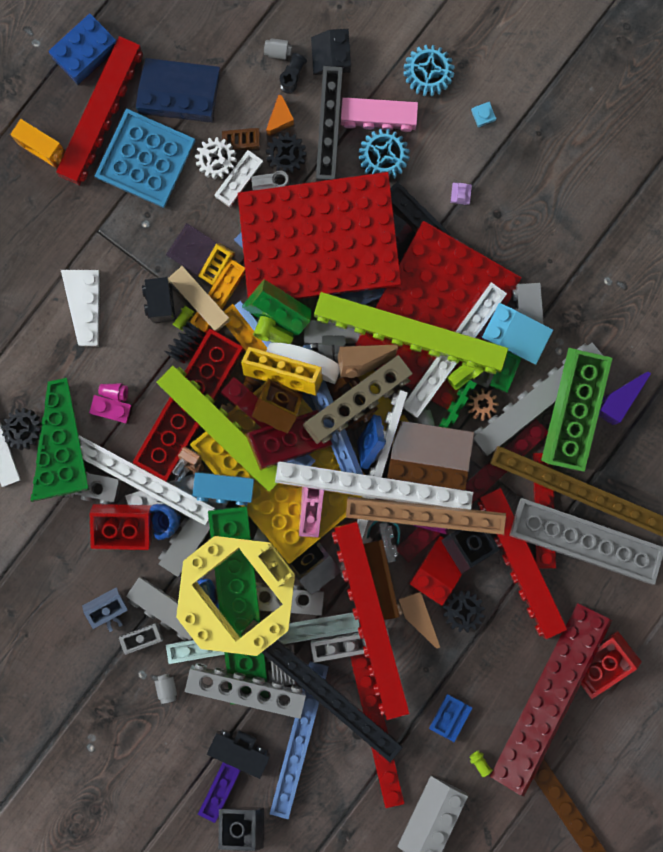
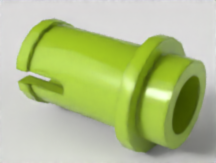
[172,306,194,331]
[470,751,492,777]

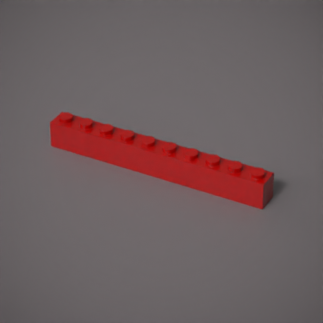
[332,521,410,720]

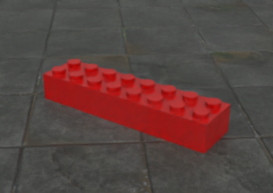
[132,328,244,482]

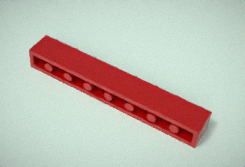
[56,36,143,186]
[477,488,567,639]

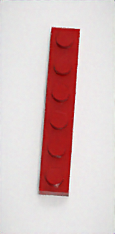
[532,453,556,569]

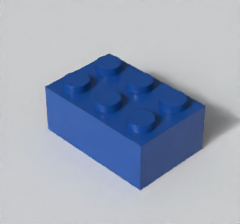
[48,13,116,85]

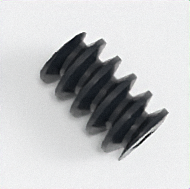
[164,321,204,364]

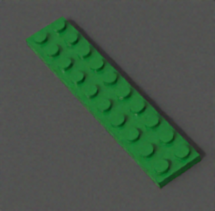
[208,506,269,705]

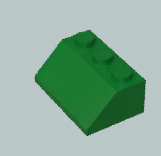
[242,279,311,336]

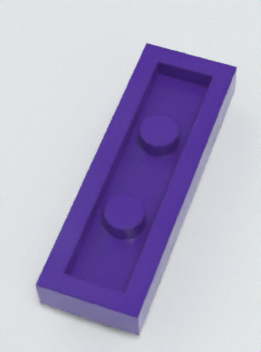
[197,762,240,823]

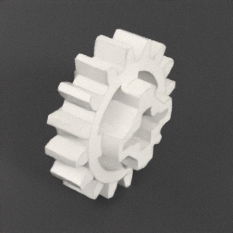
[195,137,237,180]

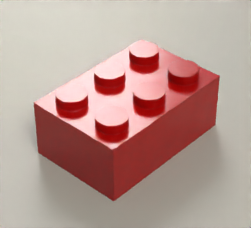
[89,504,152,550]

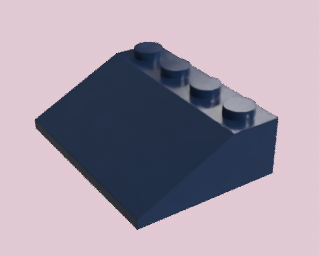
[136,58,220,123]

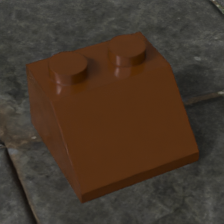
[252,378,303,433]

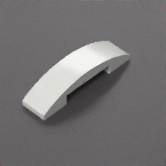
[266,343,340,384]

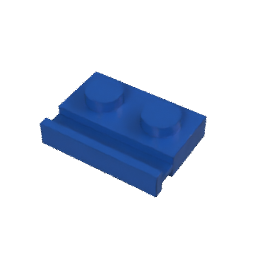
[429,694,472,742]

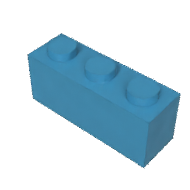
[192,472,255,506]

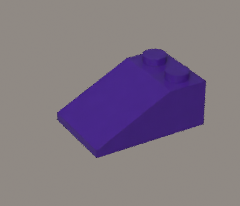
[598,372,651,425]

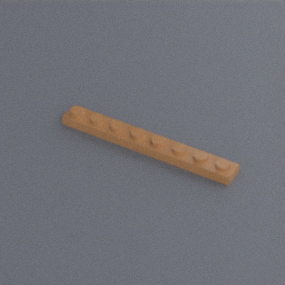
[346,497,506,535]

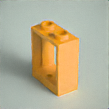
[10,119,65,168]

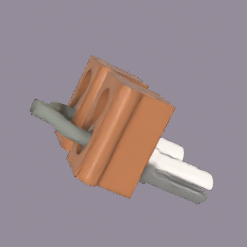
[172,447,204,483]

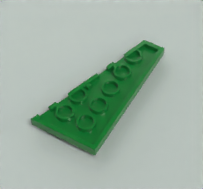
[30,378,89,502]

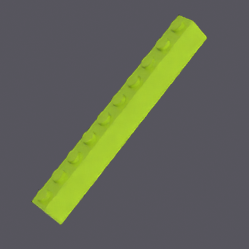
[314,292,508,374]

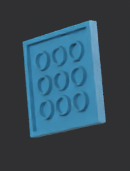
[95,108,196,208]

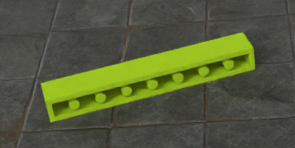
[156,366,277,492]

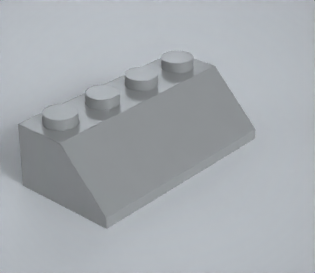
[397,776,468,852]

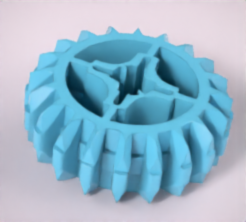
[404,45,454,96]
[359,129,410,178]

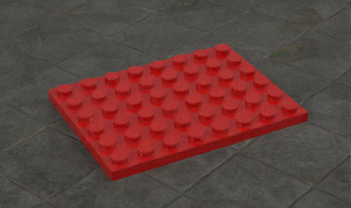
[238,172,401,299]
[354,221,522,410]

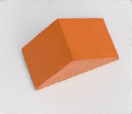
[266,95,294,136]

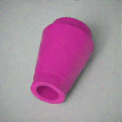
[98,383,128,402]

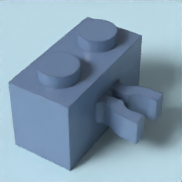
[82,587,128,632]

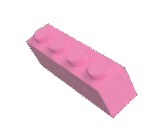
[341,98,418,132]

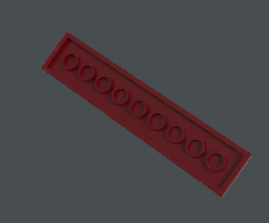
[490,603,612,796]

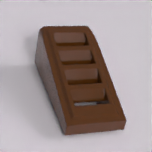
[222,128,260,150]

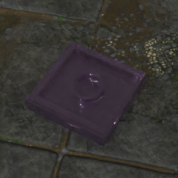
[166,223,217,276]

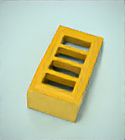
[198,243,235,285]

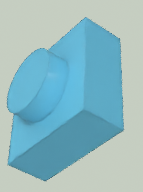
[471,102,496,127]

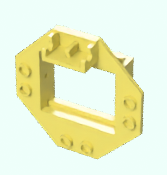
[176,536,295,656]

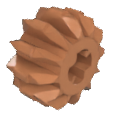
[466,388,499,421]

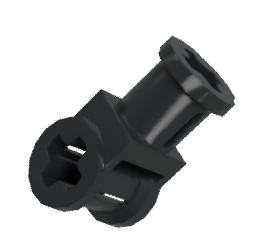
[279,53,307,94]

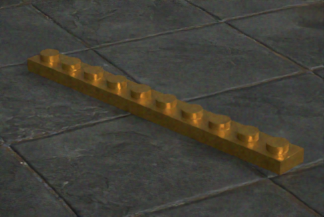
[490,446,663,537]

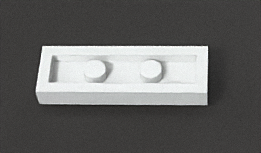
[214,150,263,207]

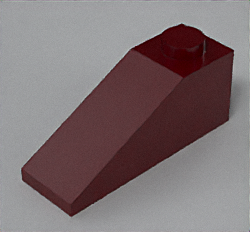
[221,377,269,428]

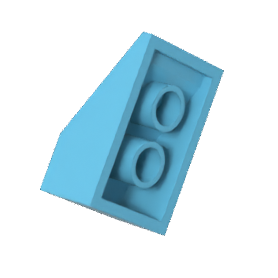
[482,303,553,365]

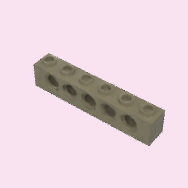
[303,355,413,444]

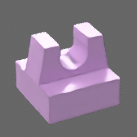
[450,183,472,205]

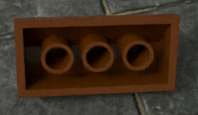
[363,540,399,620]

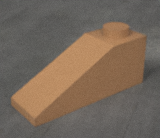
[338,345,398,378]
[397,591,440,648]

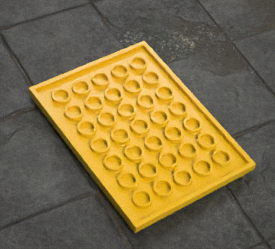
[190,383,365,564]

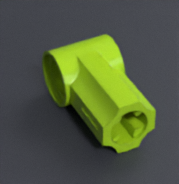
[253,316,294,344]
[446,362,485,390]

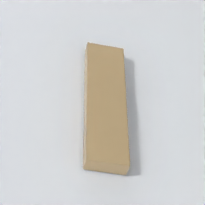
[169,266,231,332]

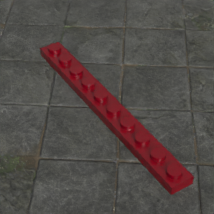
[395,419,548,563]

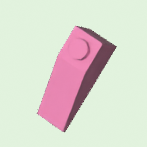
[299,487,324,537]

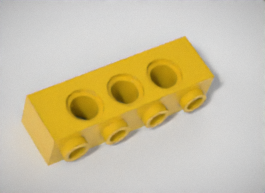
[241,347,323,396]

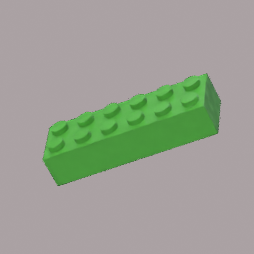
[541,348,612,472]

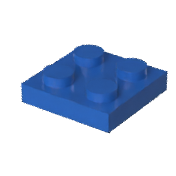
[357,414,386,469]

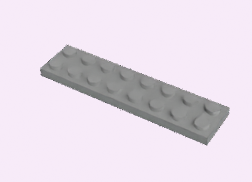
[509,498,663,585]

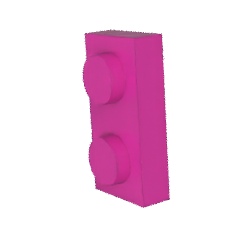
[89,395,132,424]

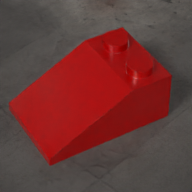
[408,536,462,606]
[581,631,642,699]

